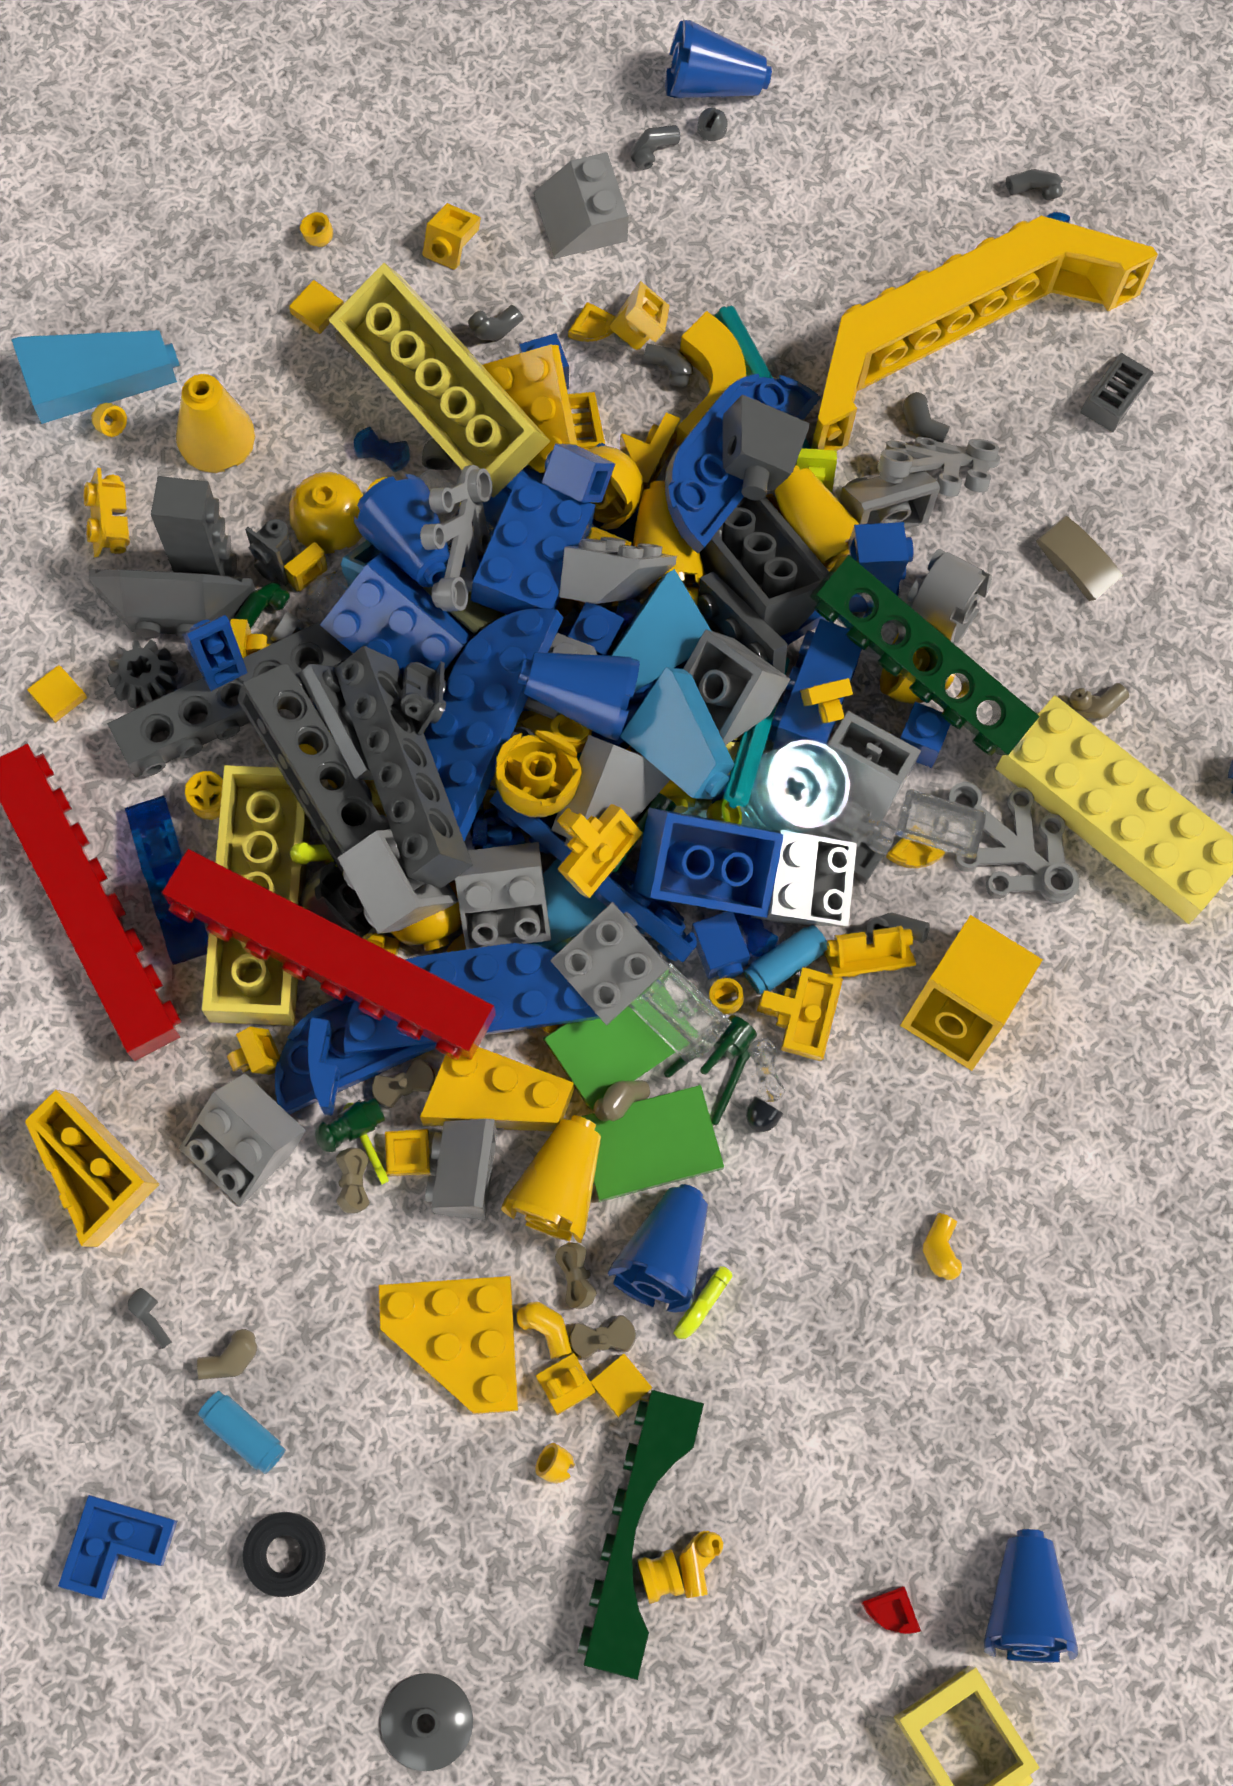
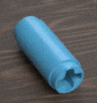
[744,925,827,995]
[198,1391,286,1474]

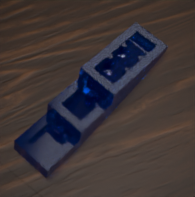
[125,795,209,965]

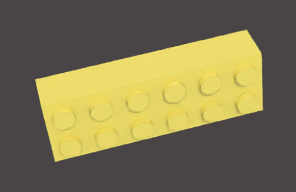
[329,263,550,498]
[995,695,1233,924]
[202,765,311,1026]

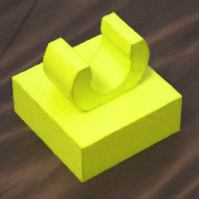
[795,448,837,492]

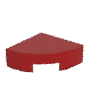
[861,1586,921,1634]

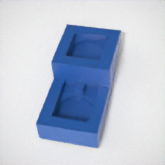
[308,1017,341,1116]

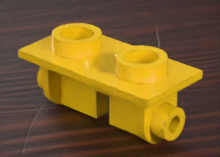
[83,467,130,557]
[824,925,916,978]

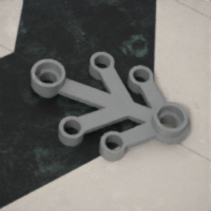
[877,437,1001,496]
[420,465,492,612]
[947,782,1079,903]

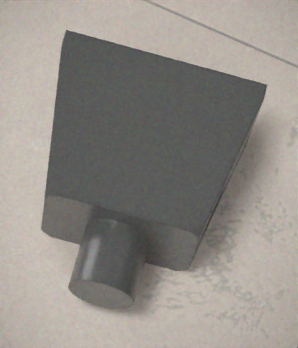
[723,394,810,500]

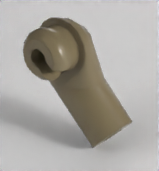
[1069,683,1129,720]
[594,1080,650,1122]
[197,1329,257,1380]

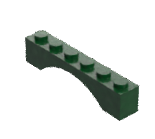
[577,1390,704,1680]

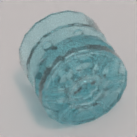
[743,739,850,833]

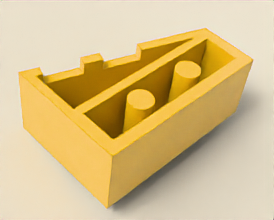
[420,1047,574,1132]
[25,1089,160,1247]

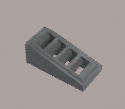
[1080,353,1154,433]

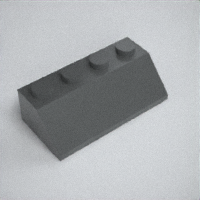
[700,496,829,636]

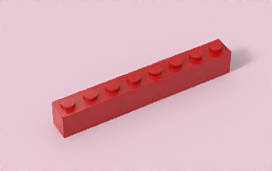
[0,743,182,1061]
[162,849,496,1060]

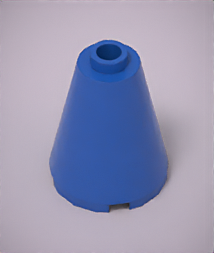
[665,19,772,98]
[354,474,450,587]
[517,652,640,741]
[608,1184,708,1312]
[984,1529,1078,1663]

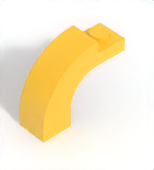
[676,311,746,446]

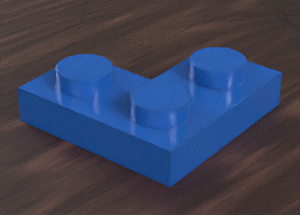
[58,1495,178,1599]

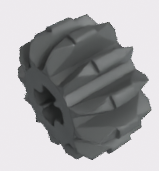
[107,639,178,709]

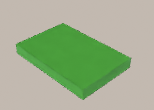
[543,979,696,1110]
[581,1085,724,1202]

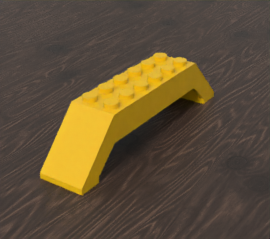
[811,215,1158,451]

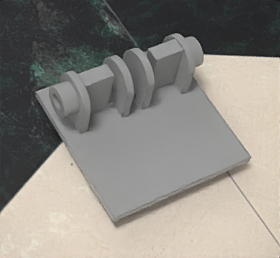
[550,902,670,1025]

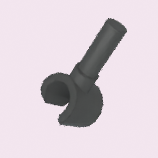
[128,1288,172,1349]

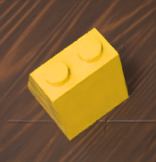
[900,914,1043,1071]

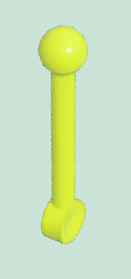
[343,1103,389,1185]

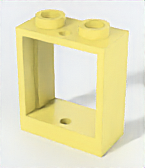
[894,1666,1040,1786]

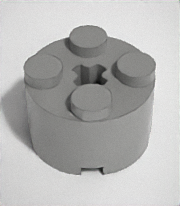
[907,549,992,643]

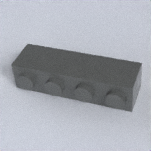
[151,476,237,577]

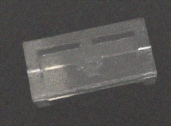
[629,963,732,1063]

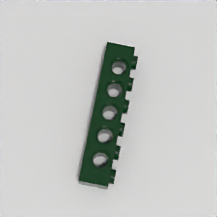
[809,555,1040,756]

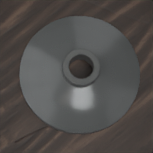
[381,1673,473,1771]

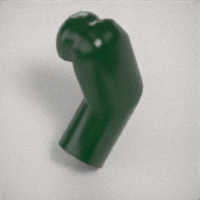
[234,583,290,630]

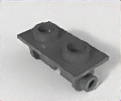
[245,519,295,586]
[401,661,447,735]

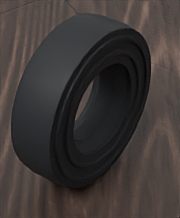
[242,1512,326,1597]

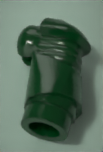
[315,1098,385,1152]

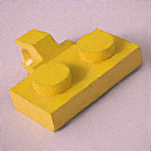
[557,804,643,898]
[757,967,843,1061]

